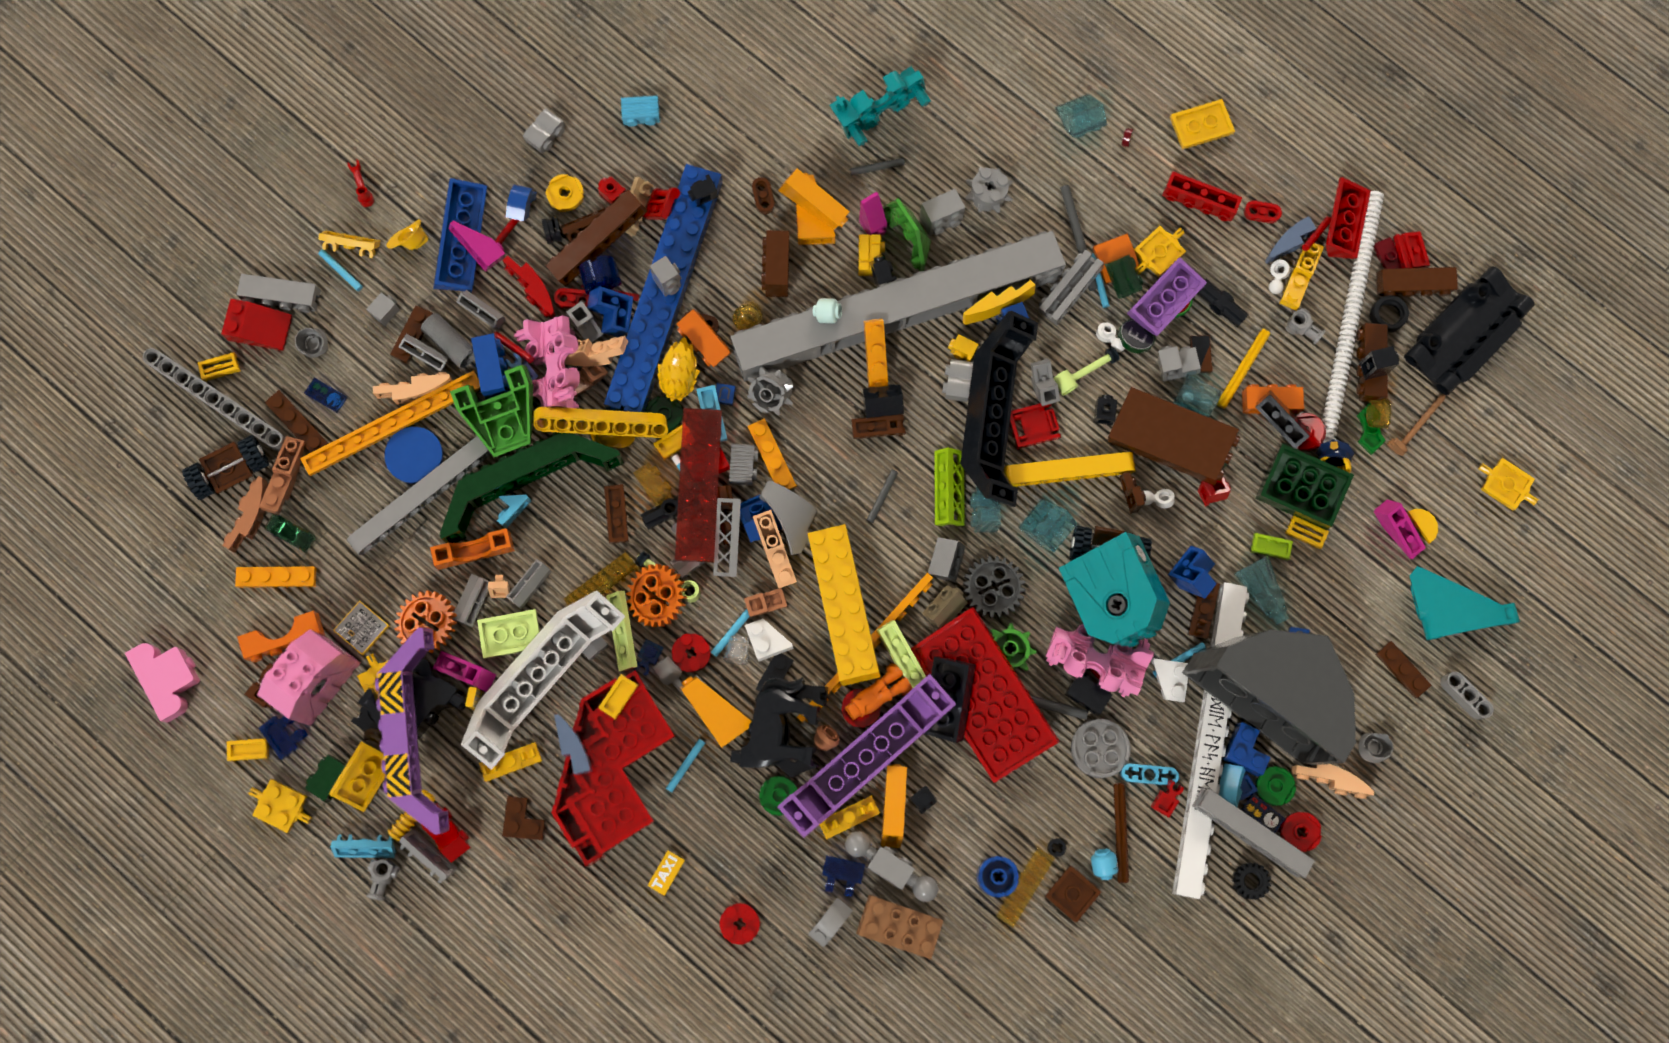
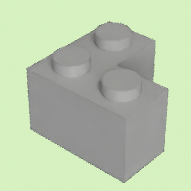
[1158,345,1201,382]

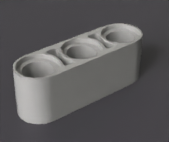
[1440,672,1494,720]

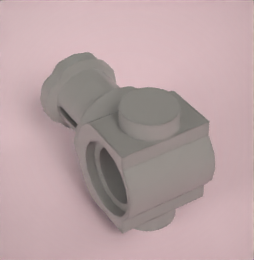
[1285,308,1326,344]
[366,860,400,901]

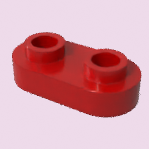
[1243,200,1282,224]
[554,288,589,309]

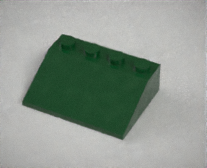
[1255,443,1354,530]

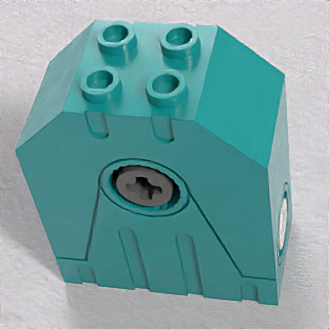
[1059,532,1170,648]

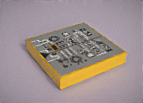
[333,601,390,656]

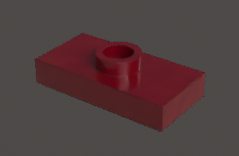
[1373,237,1401,269]

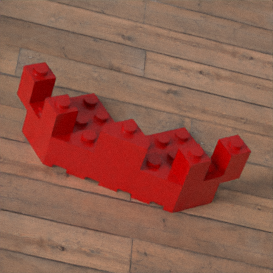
[551,670,675,866]

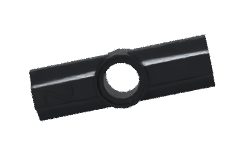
[1197,279,1249,328]
[640,489,700,530]

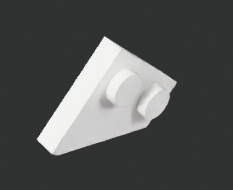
[745,618,794,662]
[1151,658,1188,703]

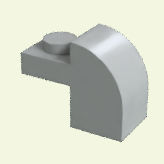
[566,301,604,342]
[1030,358,1060,406]
[808,898,853,947]

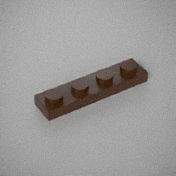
[264,390,329,453]

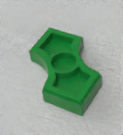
[1356,402,1385,455]

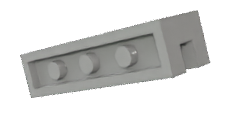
[1039,250,1104,326]
[236,274,321,313]

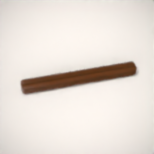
[1114,783,1129,883]

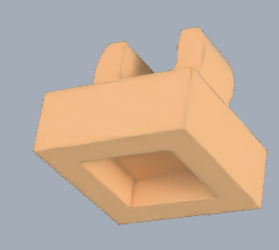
[488,575,511,598]

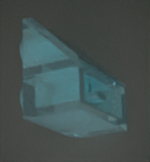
[1173,374,1222,417]
[970,487,1001,532]
[1018,499,1078,552]

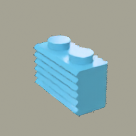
[621,96,660,127]

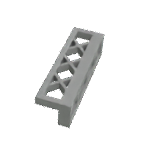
[713,498,741,577]

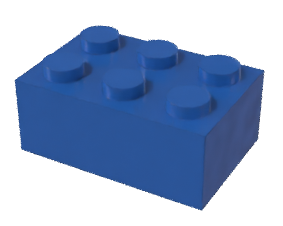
[471,333,511,400]

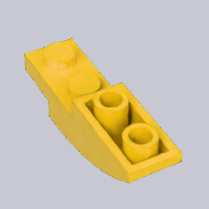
[1279,240,1324,311]

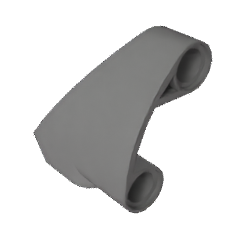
[759,481,817,555]

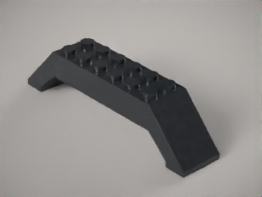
[960,311,1038,507]

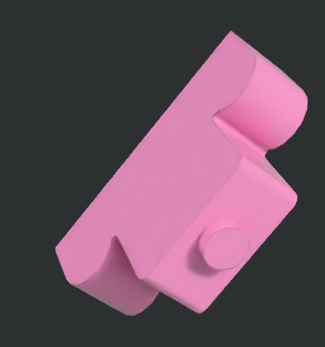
[125,643,200,723]

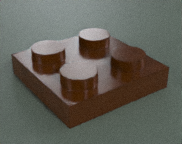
[1045,865,1101,923]

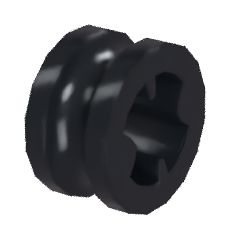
[1047,838,1066,857]

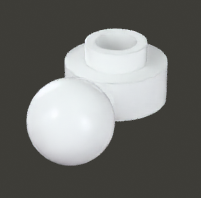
[1269,260,1291,294]
[1096,322,1125,352]
[1144,489,1175,508]

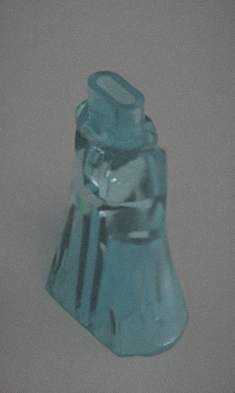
[1234,556,1289,625]

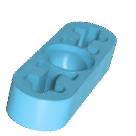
[1120,764,1179,786]

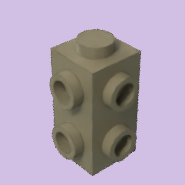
[922,585,968,629]

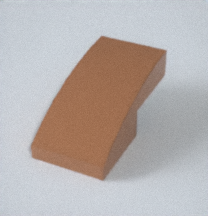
[574,365,608,397]
[744,588,788,617]

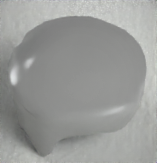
[295,328,328,358]
[1359,733,1394,763]

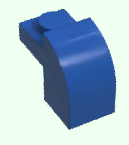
[505,185,537,221]

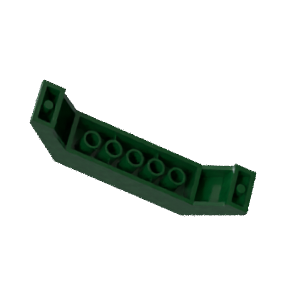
[439,432,624,543]

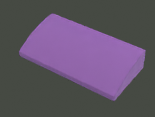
[1127,257,1207,336]

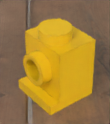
[948,334,979,362]

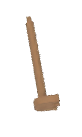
[1386,394,1446,456]

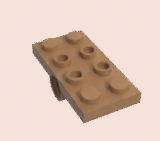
[856,895,943,959]

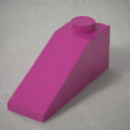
[859,191,887,236]
[449,221,505,272]
[1373,499,1426,559]
[432,651,496,692]

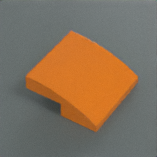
[1092,234,1140,284]

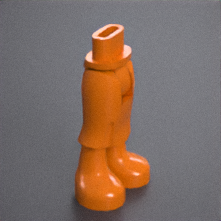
[845,663,912,720]

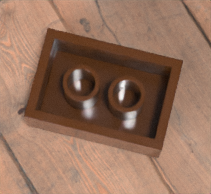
[761,230,790,297]

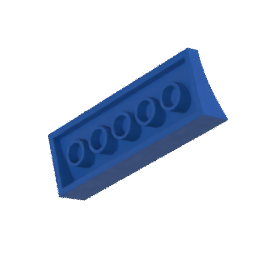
[433,178,487,293]

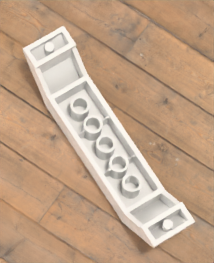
[461,591,626,770]

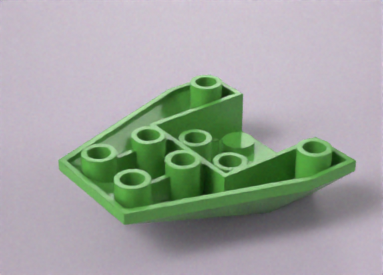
[883,198,931,271]

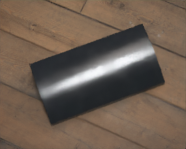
[924,656,976,743]

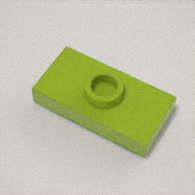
[1250,533,1293,560]

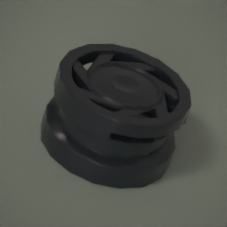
[542,216,563,245]

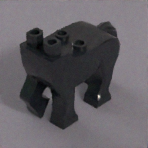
[730,677,828,777]

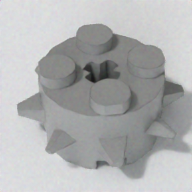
[965,167,1013,213]
[747,366,794,415]

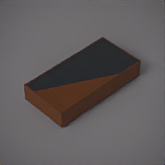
[1190,335,1213,373]

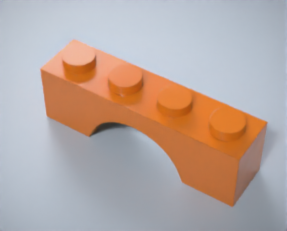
[430,528,515,570]
[237,611,325,663]

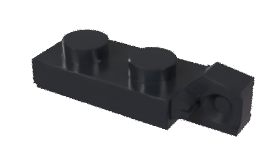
[755,653,794,701]

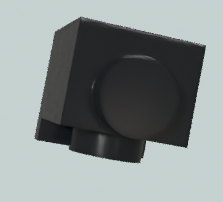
[687,174,718,206]
[869,255,897,285]
[1093,395,1117,426]
[909,785,936,814]

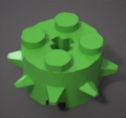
[990,623,1036,671]

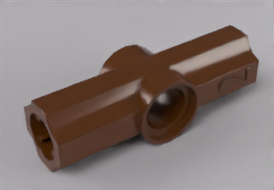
[714,485,740,545]

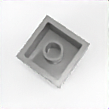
[919,188,965,236]

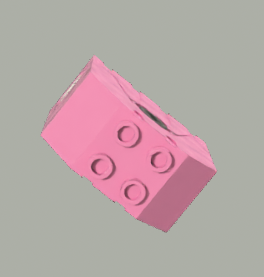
[257,629,361,726]

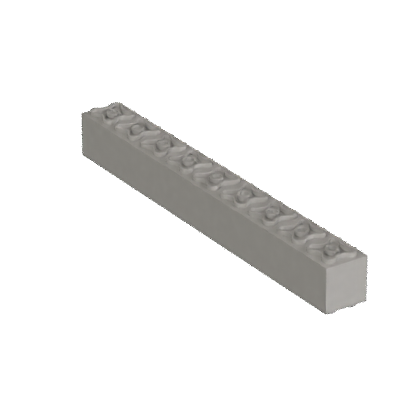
[730,231,1066,382]

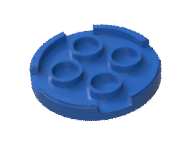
[384,427,443,484]

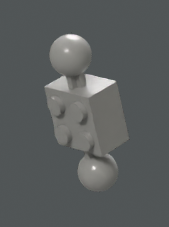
[845,831,938,902]

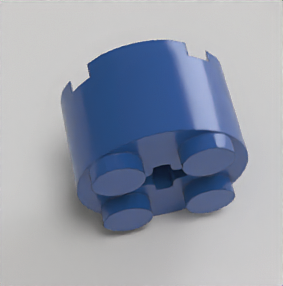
[976,856,1019,897]

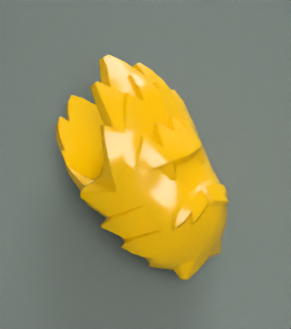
[657,337,700,402]

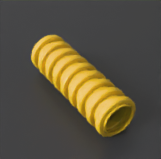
[387,789,436,842]

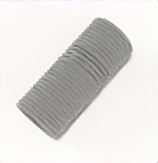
[421,313,475,368]

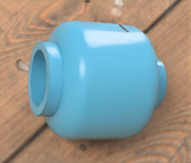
[1091,849,1119,880]

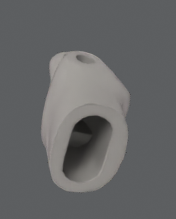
[652,656,683,692]

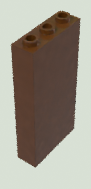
[1108,387,1240,486]

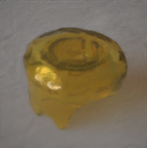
[732,301,763,330]
[1366,398,1392,429]

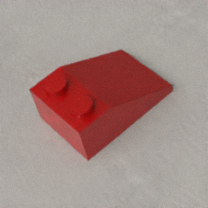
[221,298,293,351]

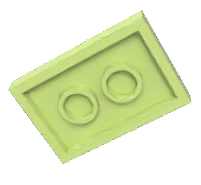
[477,609,540,659]

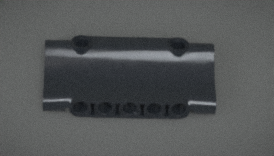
[1404,266,1535,396]

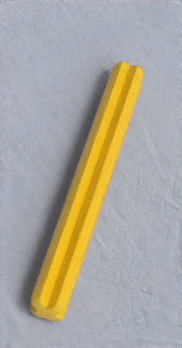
[1217,329,1270,409]

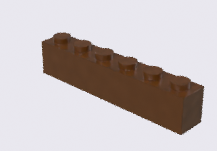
[546,189,648,287]

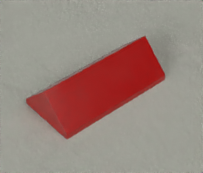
[1326,177,1371,259]

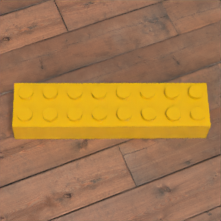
[808,524,881,686]

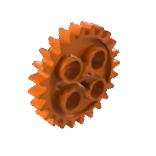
[626,564,687,627]
[395,590,457,653]

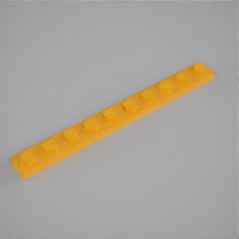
[300,370,481,476]
[797,573,933,724]

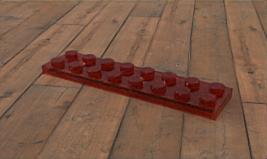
[675,408,722,563]

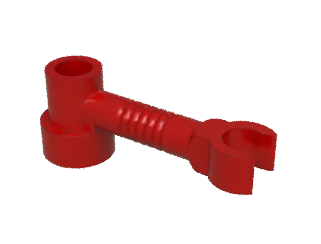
[347,159,375,207]

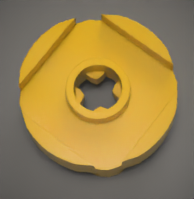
[546,174,584,212]

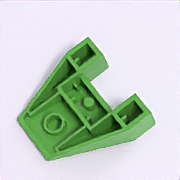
[450,365,533,457]

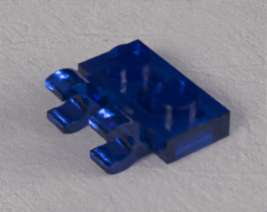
[259,716,308,760]
[822,855,865,897]

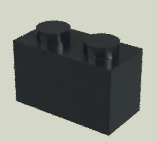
[1359,346,1399,380]
[863,384,904,418]
[1064,673,1112,716]

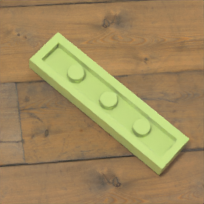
[606,591,637,671]
[876,620,926,689]

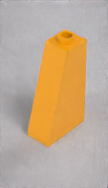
[778,168,850,229]
[796,173,835,245]
[680,676,752,748]
[881,764,907,848]

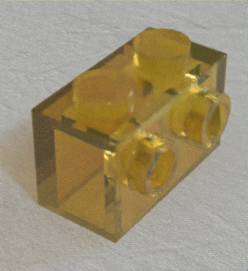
[633,462,672,507]

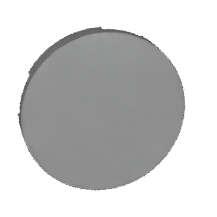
[1071,719,1131,778]

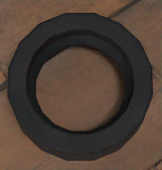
[1370,295,1409,333]

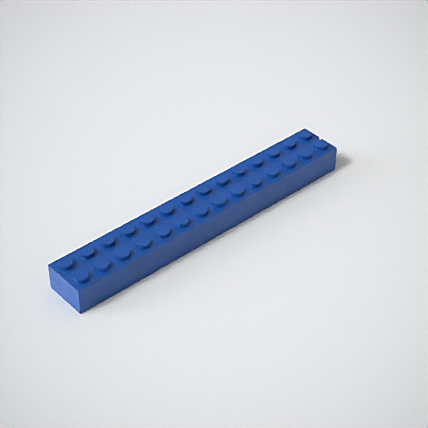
[604,164,723,412]

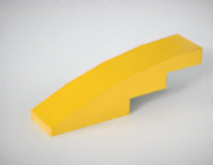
[963,280,1036,325]

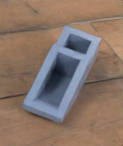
[1265,216,1316,264]
[554,714,593,775]

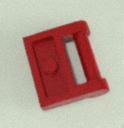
[642,187,680,220]

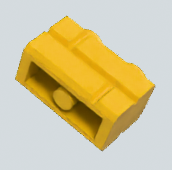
[858,234,885,276]

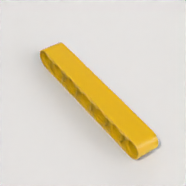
[533,407,668,438]
[1004,452,1136,487]

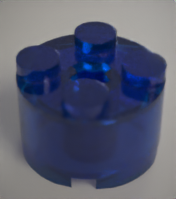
[579,256,622,295]

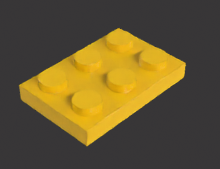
[1170,99,1235,150]
[329,741,385,812]

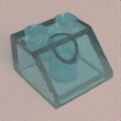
[1055,94,1107,138]

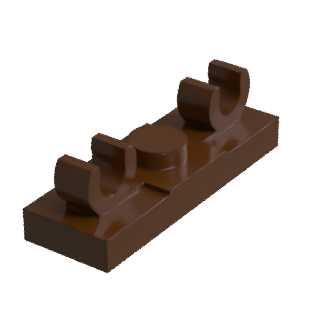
[560,208,605,242]
[1187,583,1220,640]

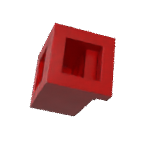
[597,176,626,205]
[1198,477,1231,506]

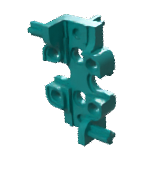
[830,66,931,146]

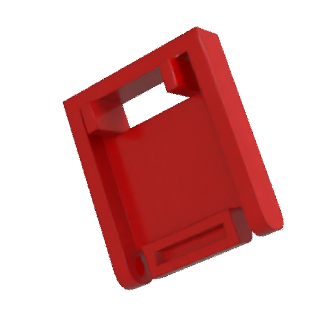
[1010,404,1061,449]

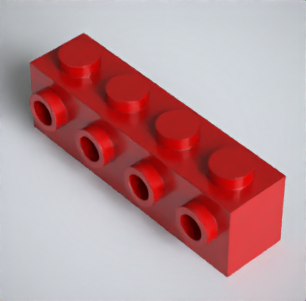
[1162,171,1242,222]

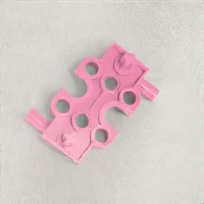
[514,315,580,408]
[1046,624,1154,697]

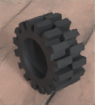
[1232,863,1272,900]

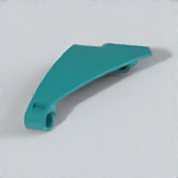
[1409,566,1520,640]

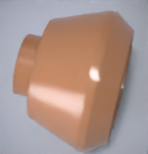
[814,725,839,751]

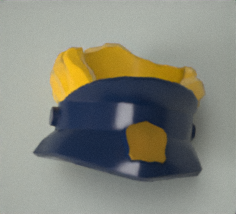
[1316,439,1355,473]

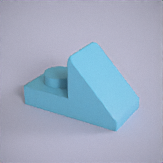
[497,494,531,529]

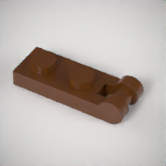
[851,414,906,439]

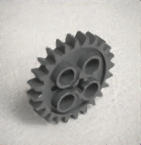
[963,556,1026,619]

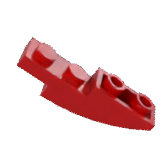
[502,255,556,319]

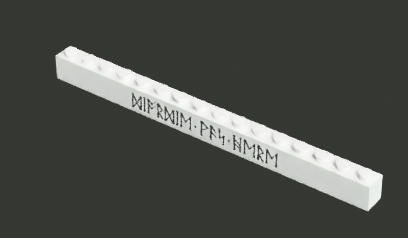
[1172,582,1249,899]

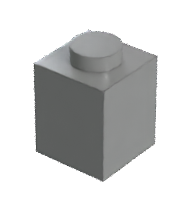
[366,293,400,326]

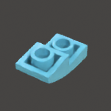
[1219,763,1246,807]

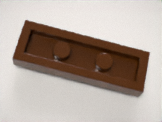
[390,305,433,364]
[604,484,629,544]
[1375,641,1432,699]

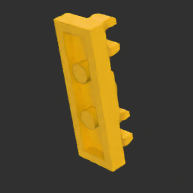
[319,231,380,258]
[479,742,542,782]
[820,795,880,840]

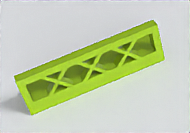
[934,448,965,527]

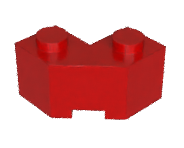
[420,803,471,863]

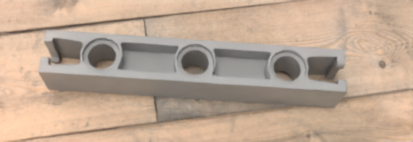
[1192,789,1315,878]

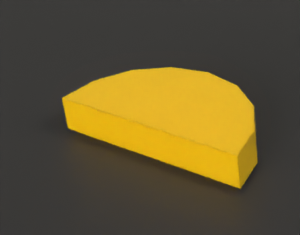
[1406,509,1438,544]

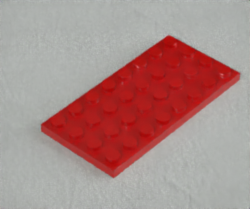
[911,607,1060,783]

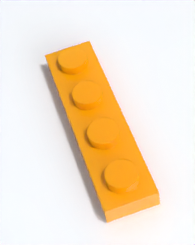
[863,318,888,388]
[747,418,797,490]
[235,566,317,588]

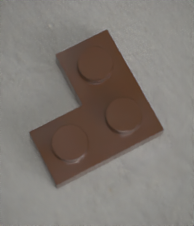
[1119,472,1146,514]
[502,796,546,840]

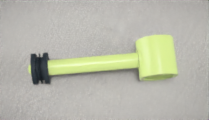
[1053,347,1120,396]
[635,551,701,603]

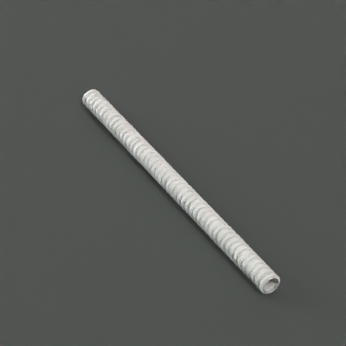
[1316,191,1384,450]

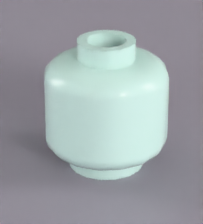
[813,298,842,324]

